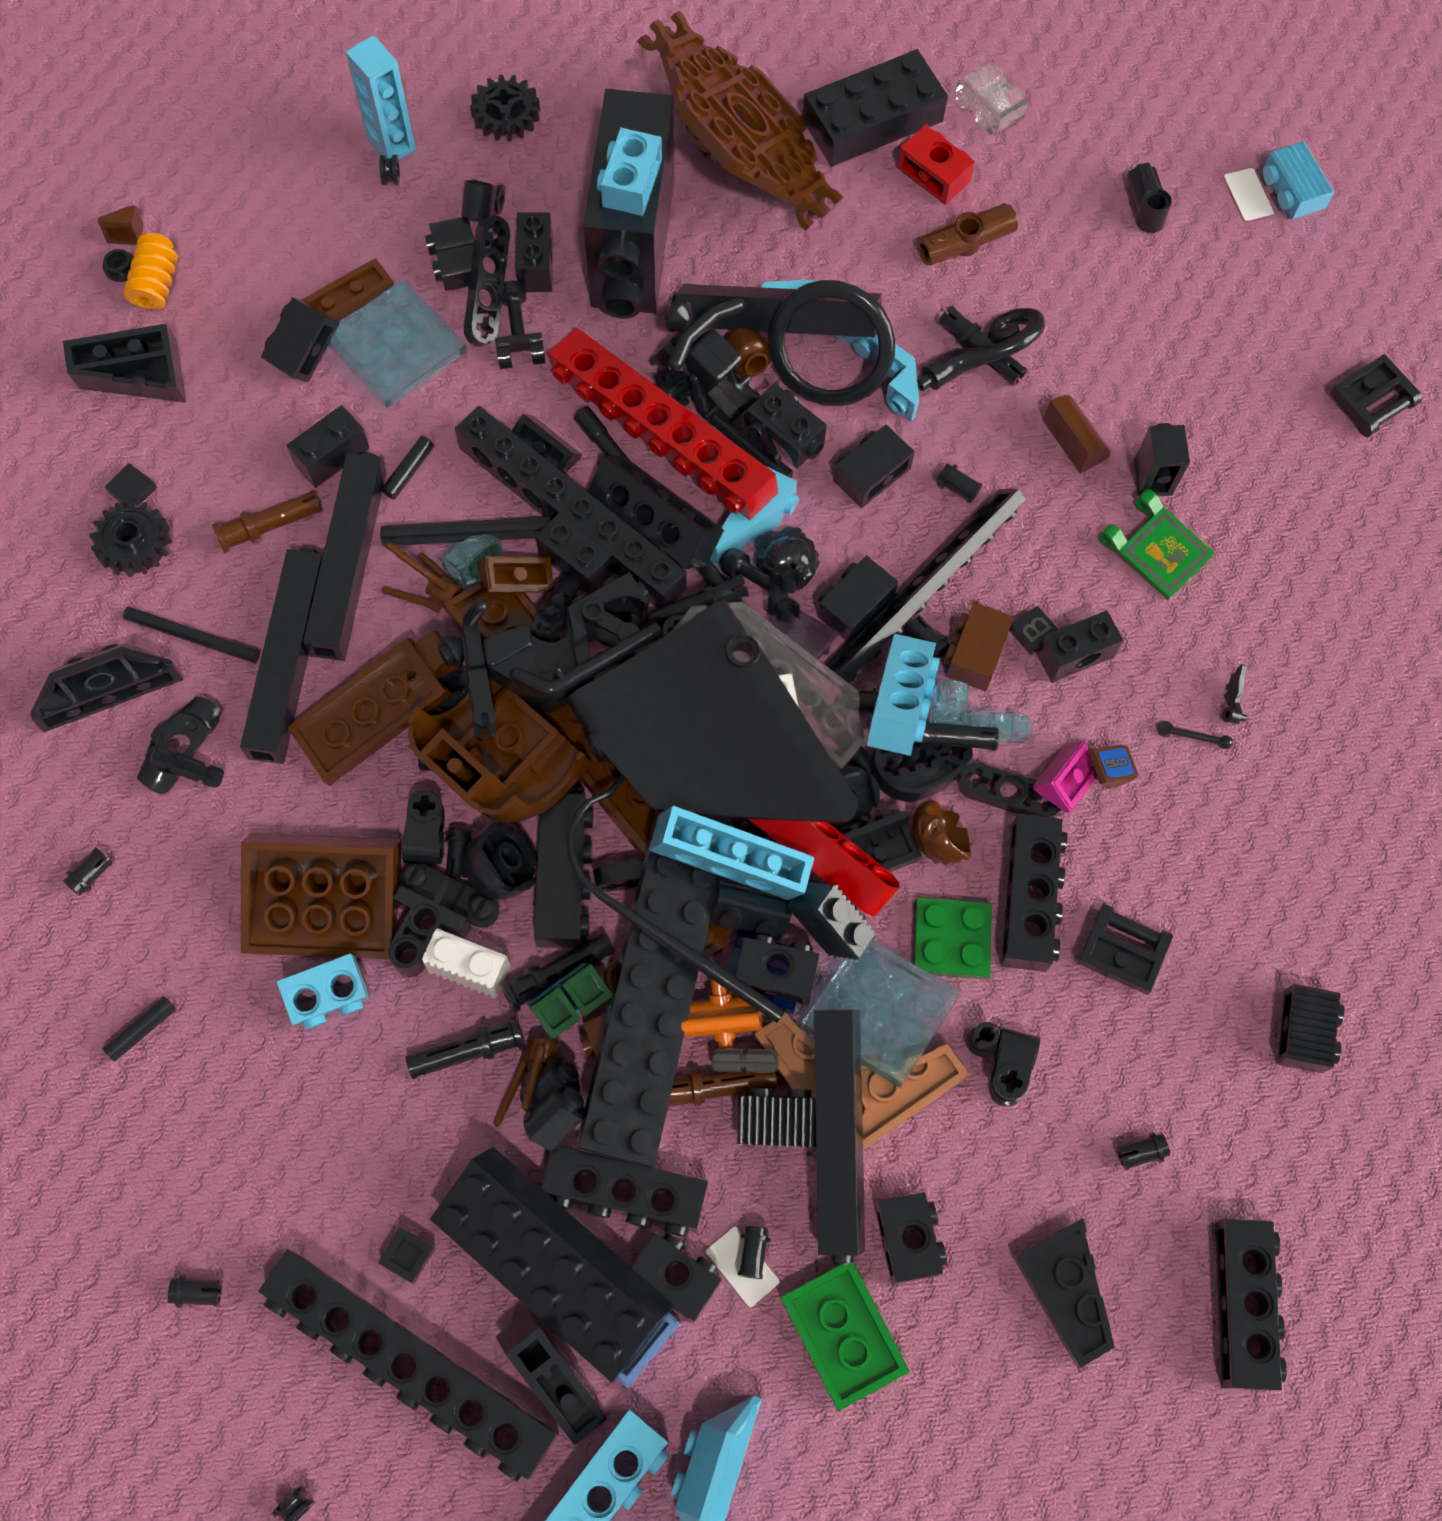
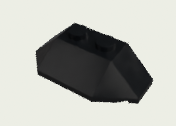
[30,643,183,733]

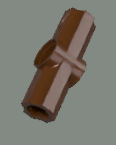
[917,203,1018,266]

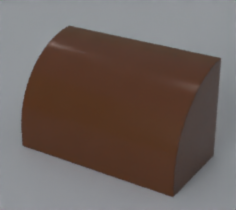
[1043,395,1111,473]

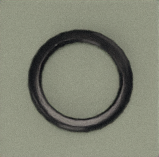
[768,280,895,406]

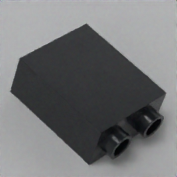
[583,89,674,319]

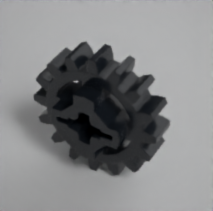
[470,75,540,141]

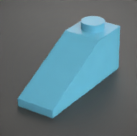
[710,466,799,564]

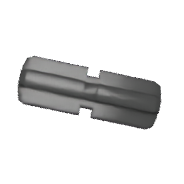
[711,1049,779,1073]

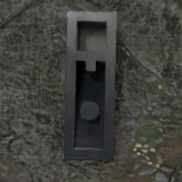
[496,1310,607,1446]

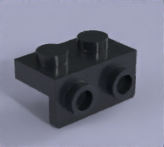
[841,810,922,872]

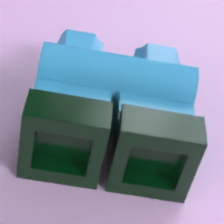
[527,963,612,1040]

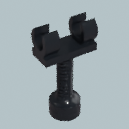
[495,280,546,369]
[721,548,804,623]

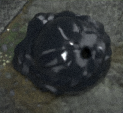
[756,526,820,591]

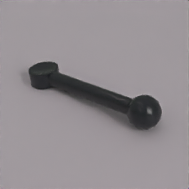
[1157,721,1233,749]

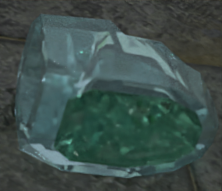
[439,534,503,587]

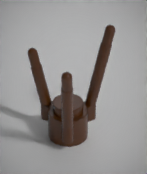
[382,542,463,613]
[493,1038,564,1127]

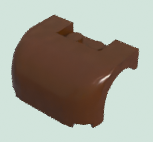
[407,678,593,823]

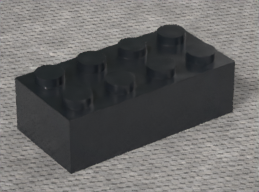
[802,49,948,167]

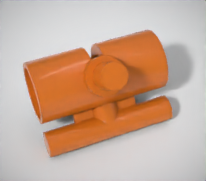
[681,979,763,1049]

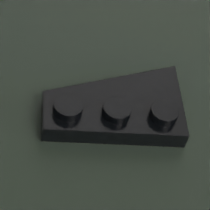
[1013,1218,1115,1368]

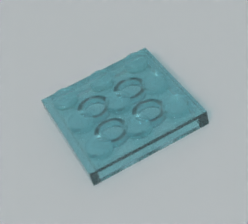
[329,279,467,408]
[801,940,961,1088]

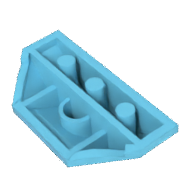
[670,1396,762,1521]

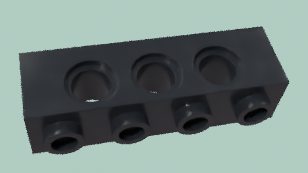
[587,456,724,569]
[1001,813,1068,972]
[542,1145,708,1237]
[1215,1219,1287,1391]

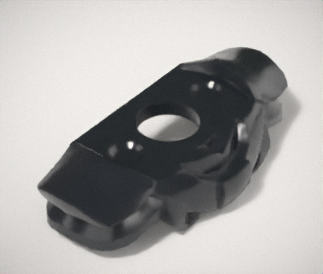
[137,697,221,794]

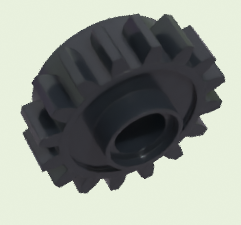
[89,500,172,577]

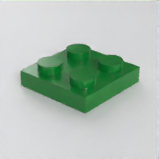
[913,898,992,979]

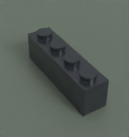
[534,794,594,948]

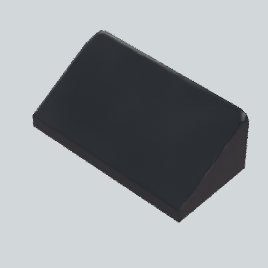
[511,413,582,474]

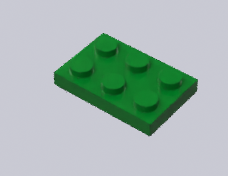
[780,1262,910,1412]

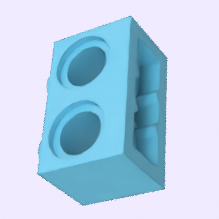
[597,127,662,216]
[277,953,370,1030]

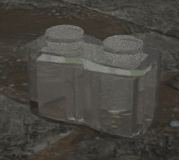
[955,61,1028,136]

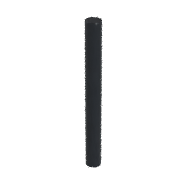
[123,606,260,664]

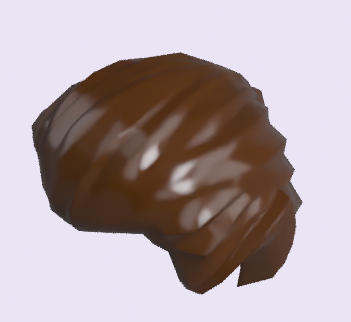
[912,800,972,866]

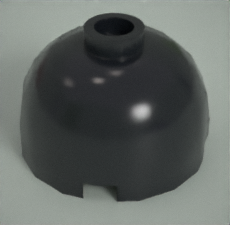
[463,822,538,900]

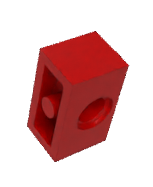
[897,125,975,205]

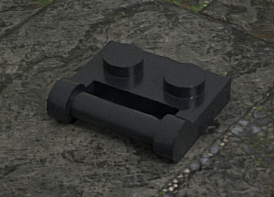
[1330,354,1422,437]
[1078,903,1173,995]

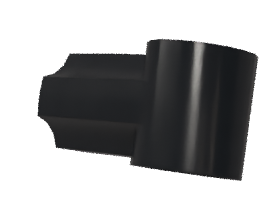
[1126,163,1172,233]

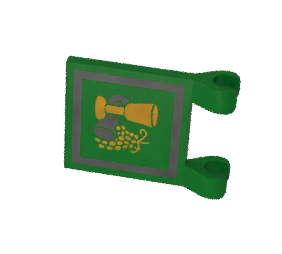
[1099,489,1215,600]

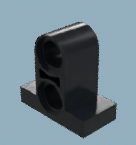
[388,885,471,977]

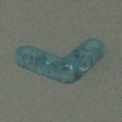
[927,680,1031,743]

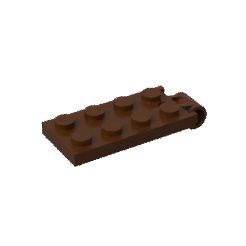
[287,631,456,786]

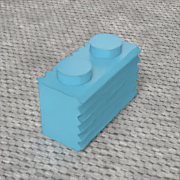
[1263,141,1334,220]

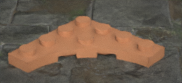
[754,1013,970,1151]

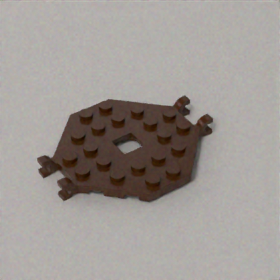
[637,11,844,231]

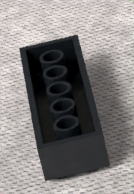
[430,1147,674,1383]

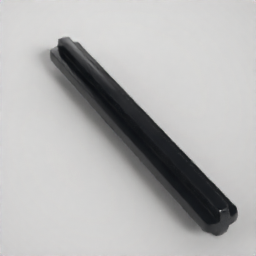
[380,517,552,546]

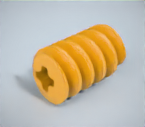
[123,233,179,310]

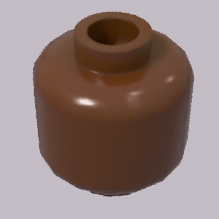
[726,328,771,377]

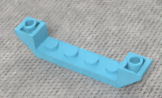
[760,280,919,422]

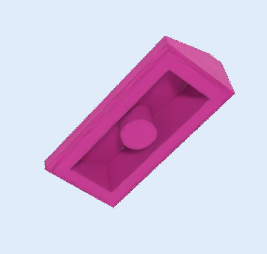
[1032,741,1097,813]

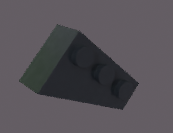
[62,324,186,403]

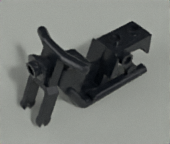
[649,298,827,478]
[437,572,662,741]

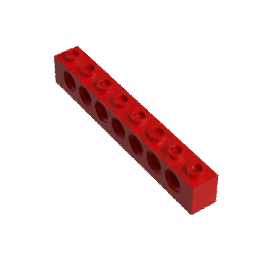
[548,327,778,521]

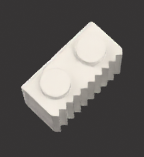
[422,929,511,999]

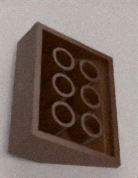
[241,833,402,959]

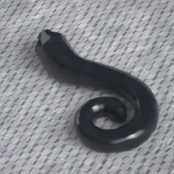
[917,308,1045,391]

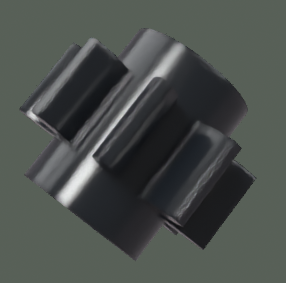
[654,368,693,407]

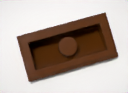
[477,556,554,593]

